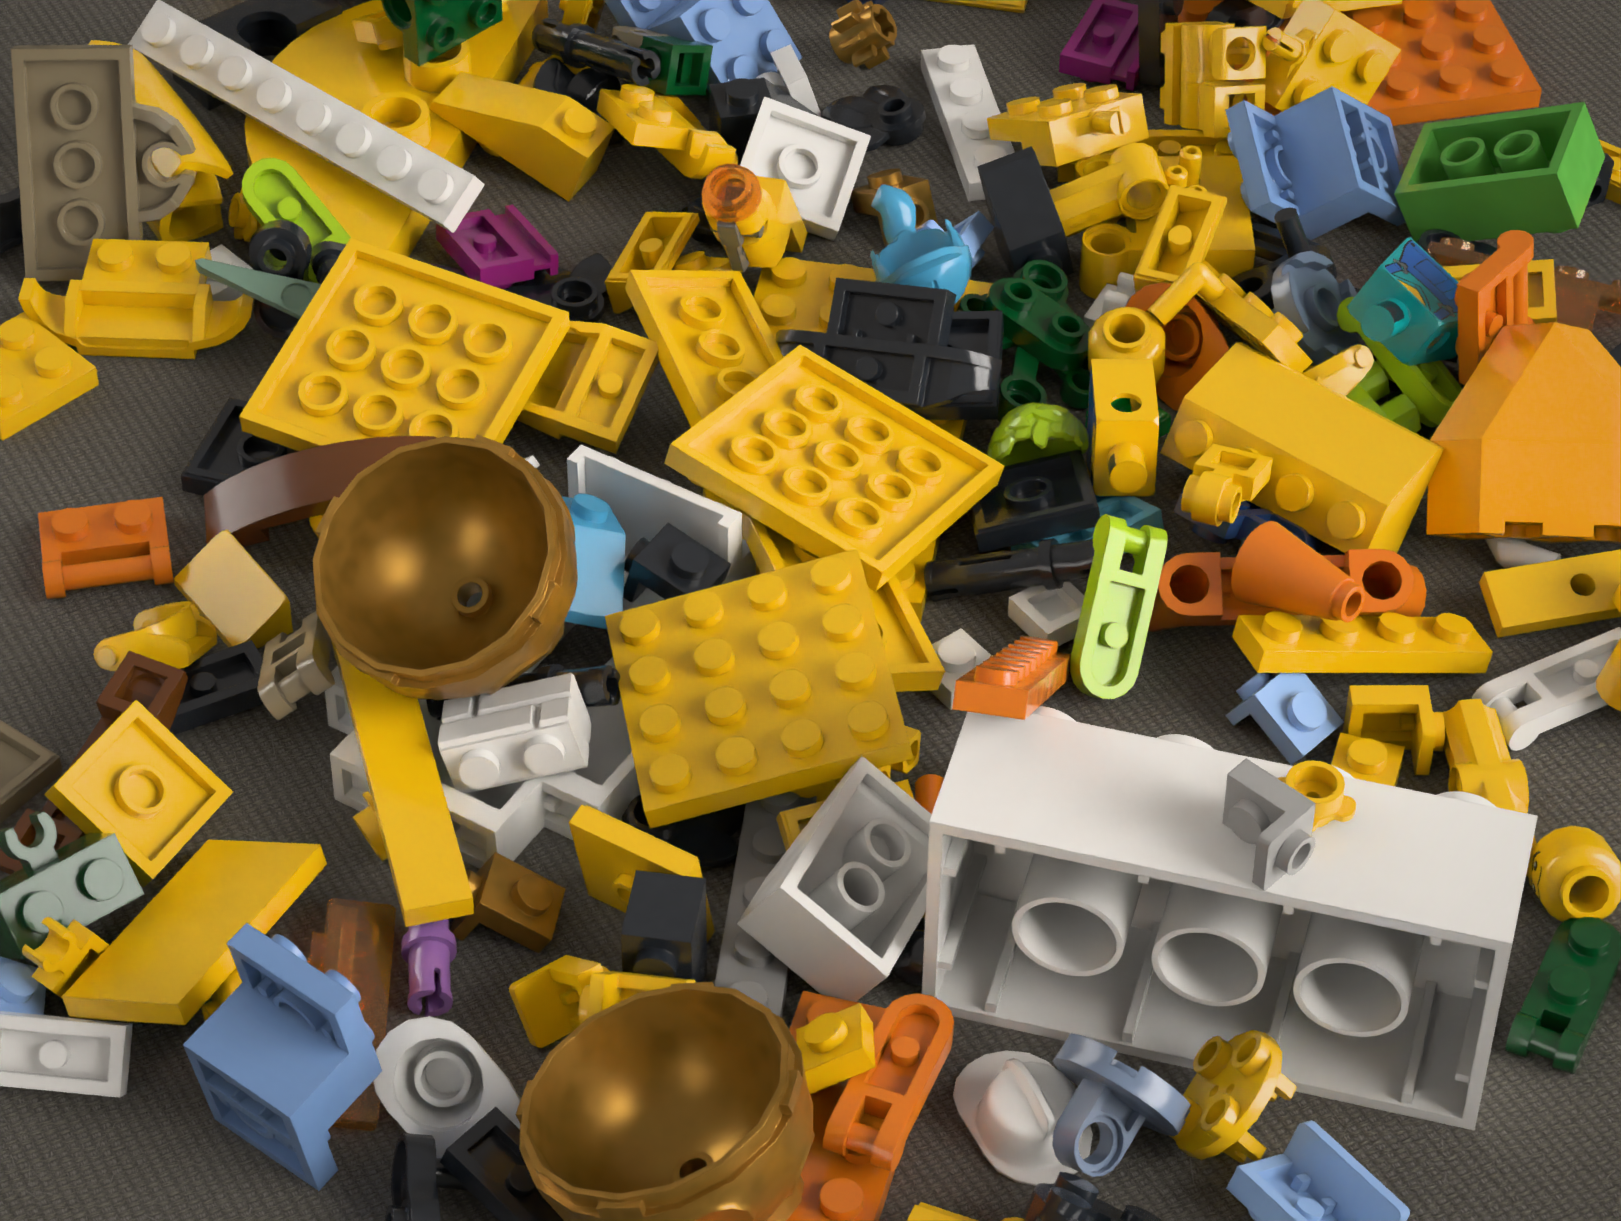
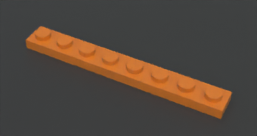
[952,636,1071,720]

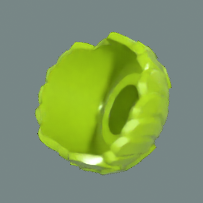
[987,402,1089,466]

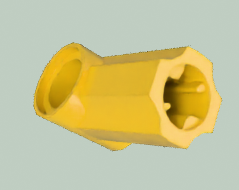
[1049,143,1169,237]

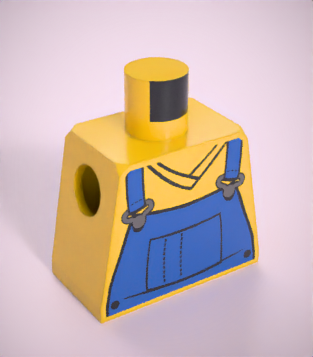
[1086,359,1159,496]

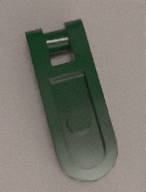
[1505,917,1621,1075]

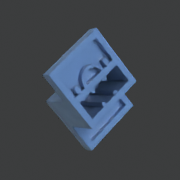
[604,0,803,90]
[1225,86,1406,240]
[183,923,382,1191]

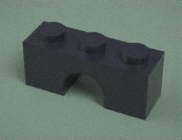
[172,0,342,111]

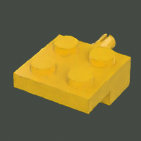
[1253,0,1401,112]
[987,83,1149,167]

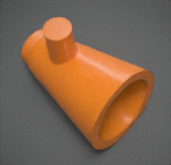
[1231,521,1365,623]

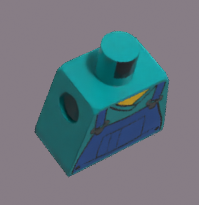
[1347,237,1459,366]

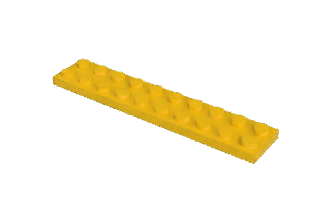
[625,270,945,692]

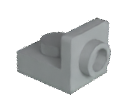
[1222,758,1316,891]

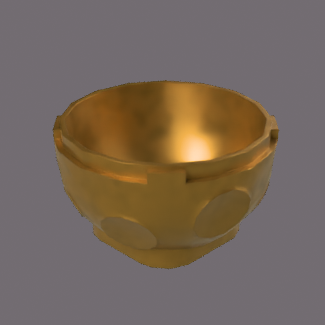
[313,434,578,700]
[515,982,815,1221]

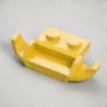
[596,83,738,179]
[18,239,255,359]

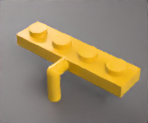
[1148,259,1313,374]

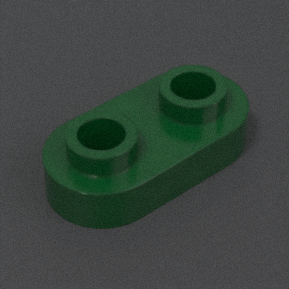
[982,278,1090,371]

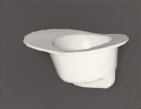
[373,1016,520,1158]
[953,1050,1093,1186]

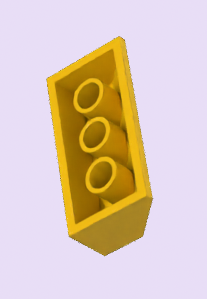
[1160,342,1444,553]

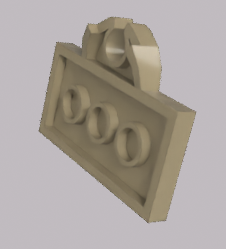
[11,45,197,281]

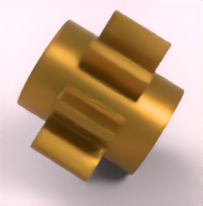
[829,0,897,69]

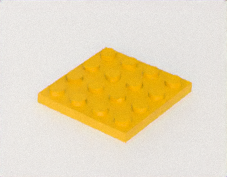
[239,238,570,451]
[664,345,1004,592]
[605,548,914,829]

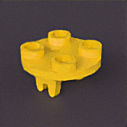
[1170,1030,1297,1163]

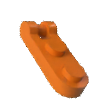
[823,993,954,1172]

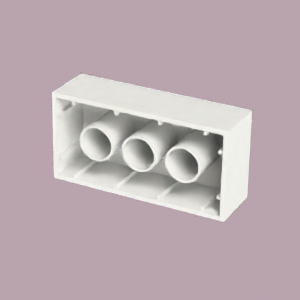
[922,706,1538,1131]

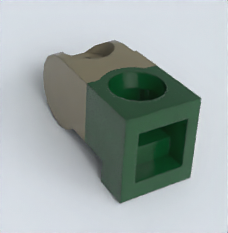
[612,26,713,95]

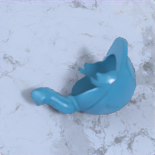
[870,184,972,304]

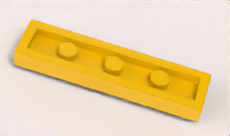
[1232,611,1493,673]

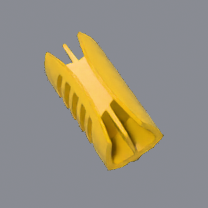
[88,40,234,242]

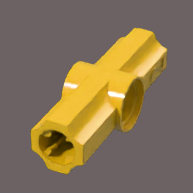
[1442,699,1537,876]

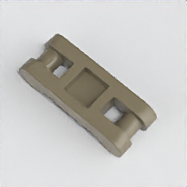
[257,611,335,720]

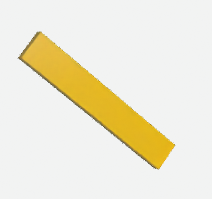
[331,640,474,927]

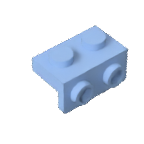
[1226,1120,1410,1221]

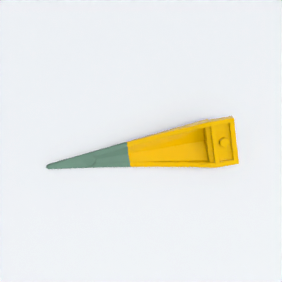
[195,258,659,454]

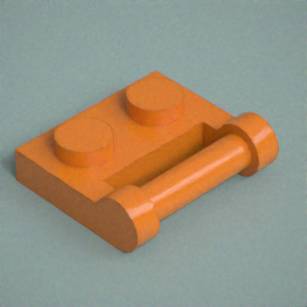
[1455,230,1534,385]
[38,497,174,600]

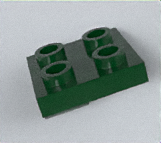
[381,0,503,66]

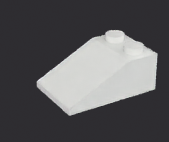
[737,756,932,1002]

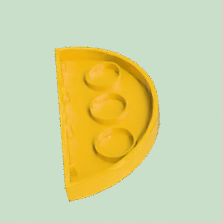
[244,0,548,257]

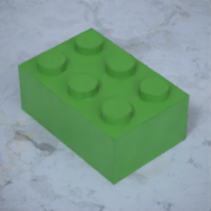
[1394,102,1605,242]

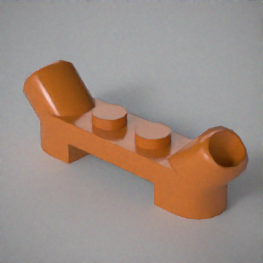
[1148,549,1427,632]

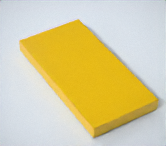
[62,839,327,1025]

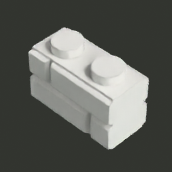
[438,673,592,793]

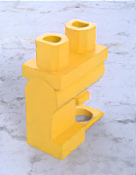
[1160,21,1267,139]

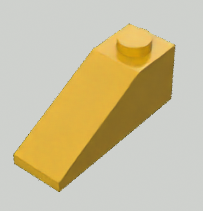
[429,72,615,202]

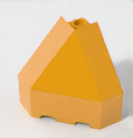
[1426,322,1621,544]

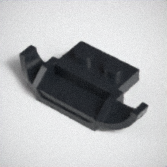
[775,278,1002,409]

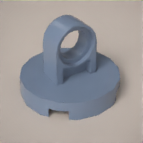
[1271,251,1363,364]
[1052,1033,1191,1177]

